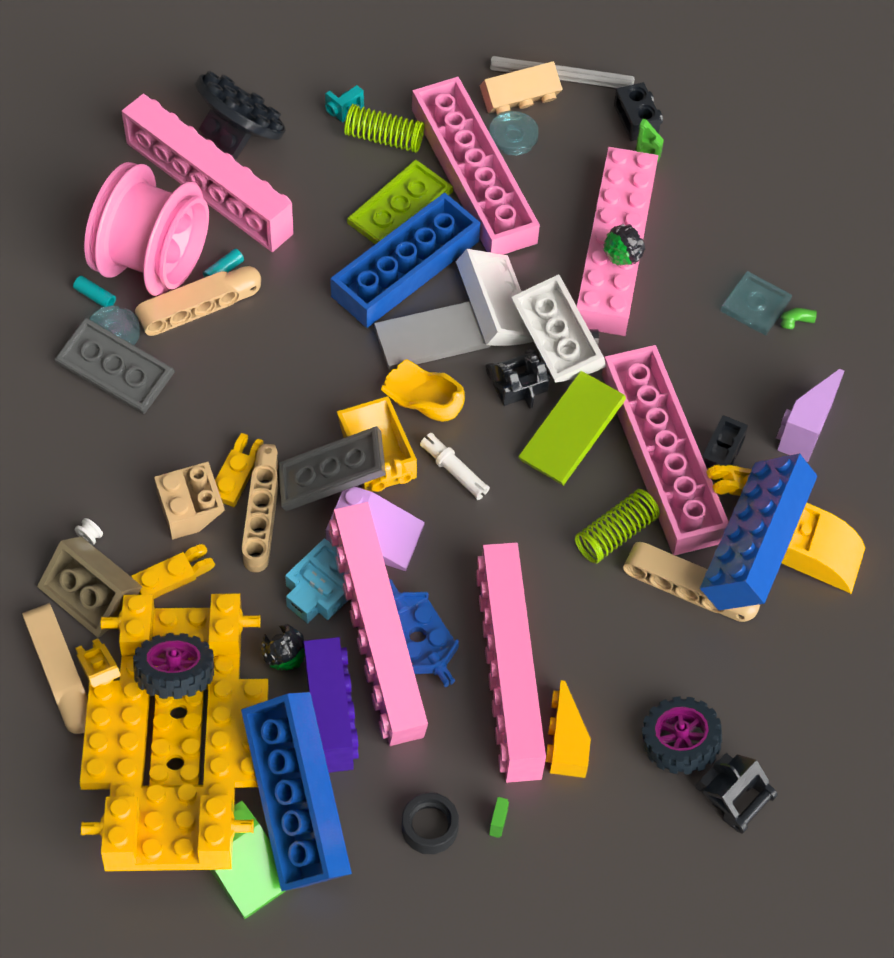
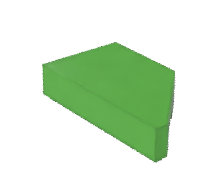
[635,119,664,162]

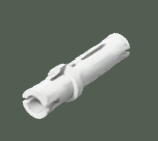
[420,433,490,500]

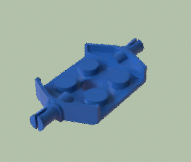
[389,579,459,687]

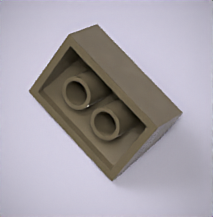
[37,536,142,637]

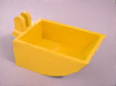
[337,396,417,492]
[782,503,865,594]

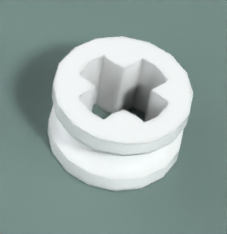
[75,518,103,545]

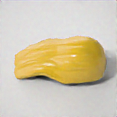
[381,359,465,422]

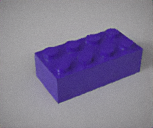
[304,637,359,773]

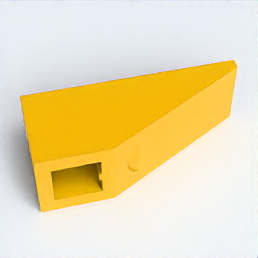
[545,680,591,778]

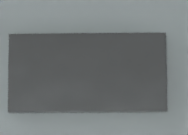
[55,317,175,415]
[278,426,386,511]

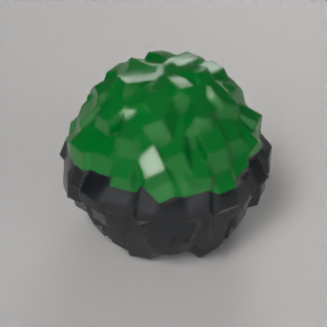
[603,224,646,266]
[261,624,305,670]

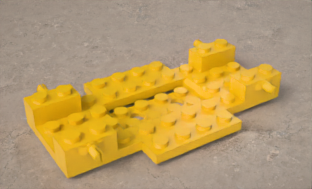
[80,594,269,871]

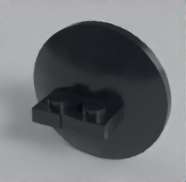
[195,71,286,159]

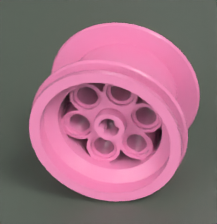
[84,162,209,296]

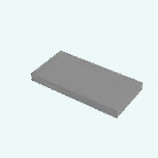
[374,301,491,371]

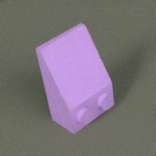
[776,369,844,462]
[326,487,424,571]

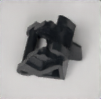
[486,349,550,408]
[695,752,778,834]

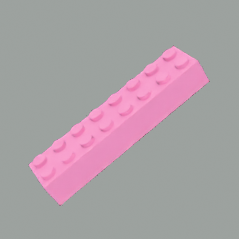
[412,77,540,255]
[122,93,293,252]
[577,147,658,336]
[602,345,729,555]
[329,502,428,746]
[476,543,546,783]

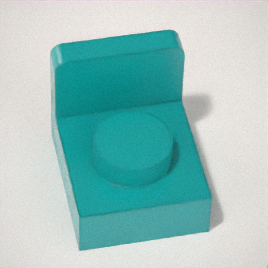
[325,85,364,123]

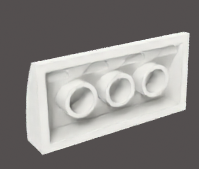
[511,274,606,382]

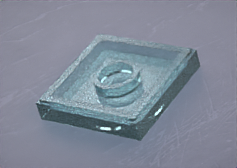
[721,271,792,336]

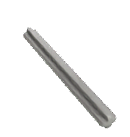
[490,56,635,88]

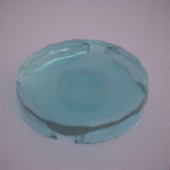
[489,111,538,155]
[90,306,140,345]

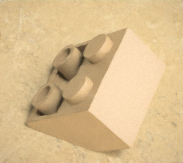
[154,462,225,540]

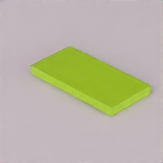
[347,159,453,244]
[518,371,626,486]

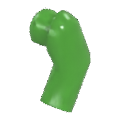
[780,308,817,329]

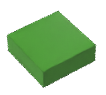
[489,797,509,838]

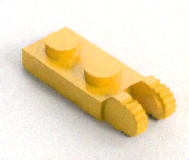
[215,433,264,507]
[706,465,751,496]
[132,544,215,599]
[75,639,121,687]

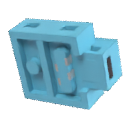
[285,538,348,624]

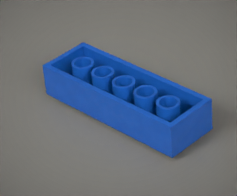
[331,192,481,328]
[700,453,817,611]
[241,692,352,892]

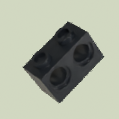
[614,82,663,141]
[702,415,748,481]

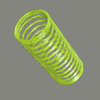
[344,104,425,153]
[575,489,660,564]

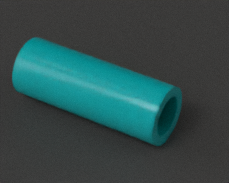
[203,248,244,278]
[73,275,116,310]

